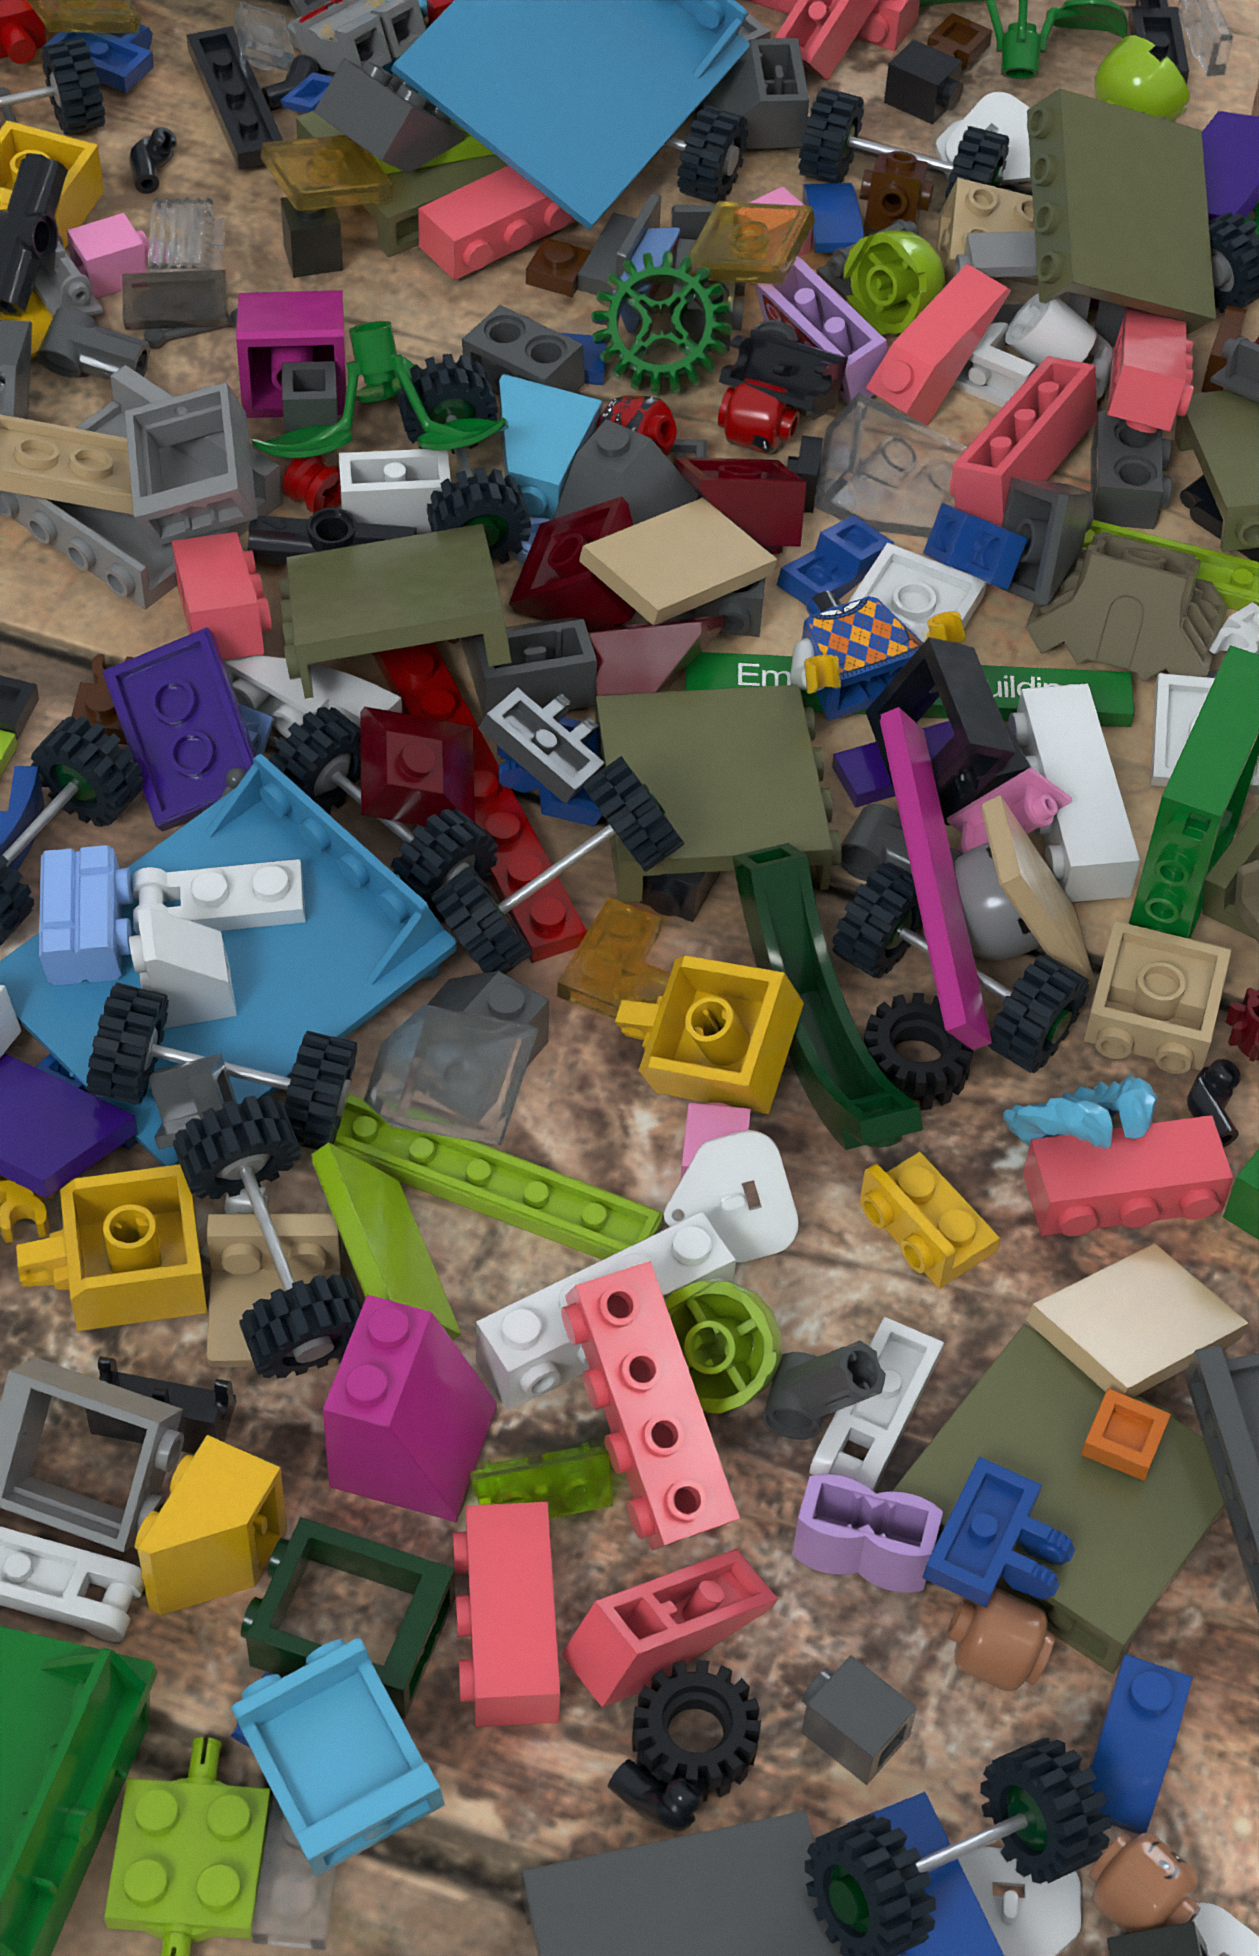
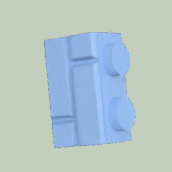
[39,845,133,985]

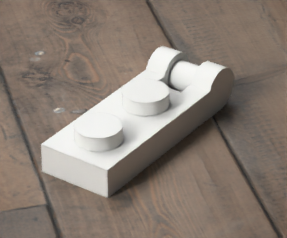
[132,859,306,935]
[809,1317,944,1493]
[0,1527,144,1643]

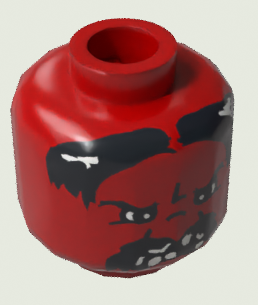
[717,378,800,454]
[597,395,677,457]

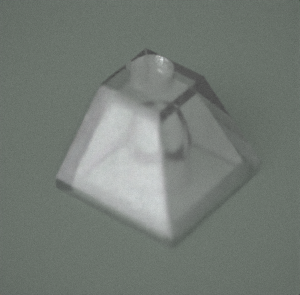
[364,1005,538,1146]

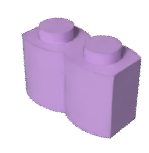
[792,1474,943,1593]

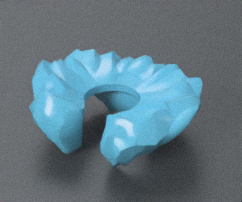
[1003,1073,1158,1149]

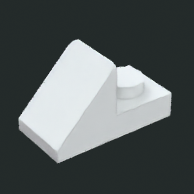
[952,322,1036,408]

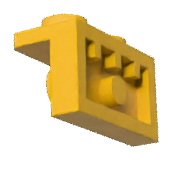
[860,1152,1000,1289]

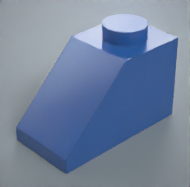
[1089,1654,1193,1835]

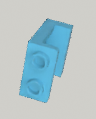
[231,1638,445,1877]

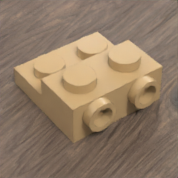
[1083,921,1232,1074]

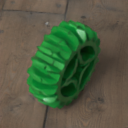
[591,251,732,395]

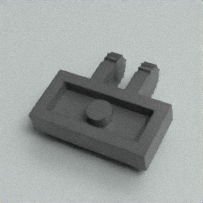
[478,687,605,804]

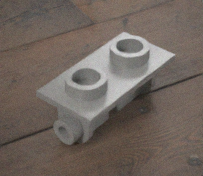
[33,234,103,317]

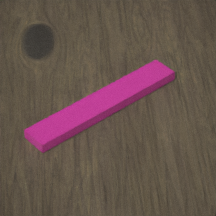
[880,707,992,1050]

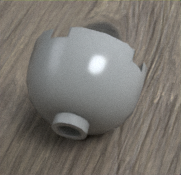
[953,842,1041,961]

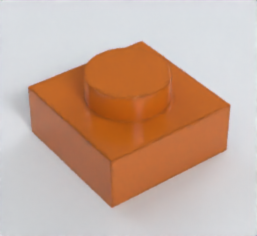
[1081,1388,1171,1481]

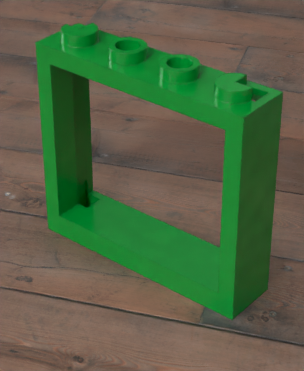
[1129,645,1259,939]

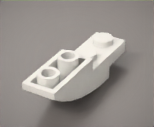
[224,655,402,738]

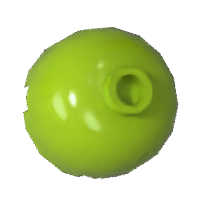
[1094,35,1190,122]
[844,230,945,335]
[665,1280,782,1414]

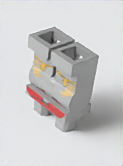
[287,0,426,73]

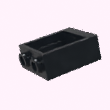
[865,637,1016,826]

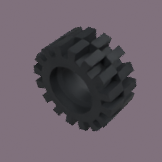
[863,993,974,1110]
[632,1660,761,1802]

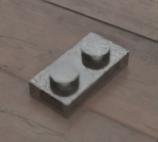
[122,270,229,330]

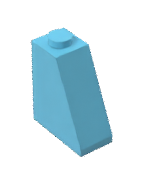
[499,374,602,520]

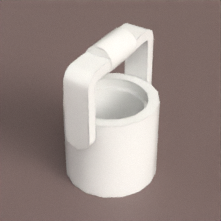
[1005,293,1113,400]

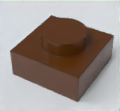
[526,238,591,297]

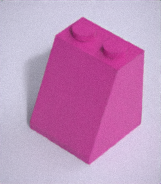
[236,290,347,418]
[323,1295,497,1522]

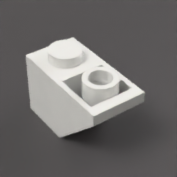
[129,908,237,1029]

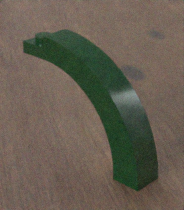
[732,843,923,1150]

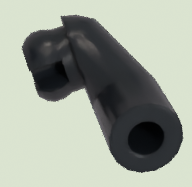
[261,55,320,111]
[129,127,177,194]
[1187,1059,1241,1148]
[608,1759,703,1831]

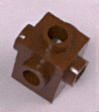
[860,151,934,231]

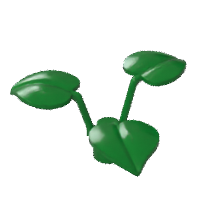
[919,0,1127,79]
[251,321,509,458]

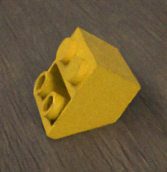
[135,1435,288,1616]

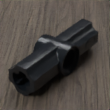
[0,153,68,317]
[248,508,417,565]

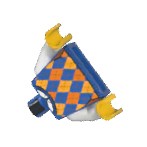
[790,591,966,721]

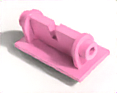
[947,767,1072,854]

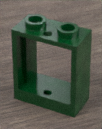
[240,1517,455,1720]

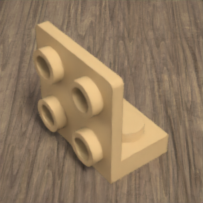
[936,178,1038,286]
[206,1213,342,1367]

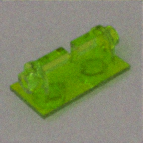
[470,1442,613,1519]

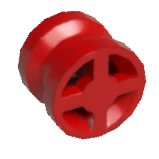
[282,455,341,514]

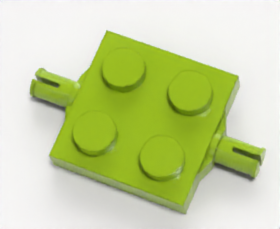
[104,1737,272,1956]

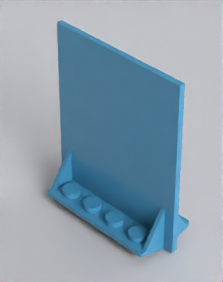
[391,0,750,231]
[0,753,457,1167]

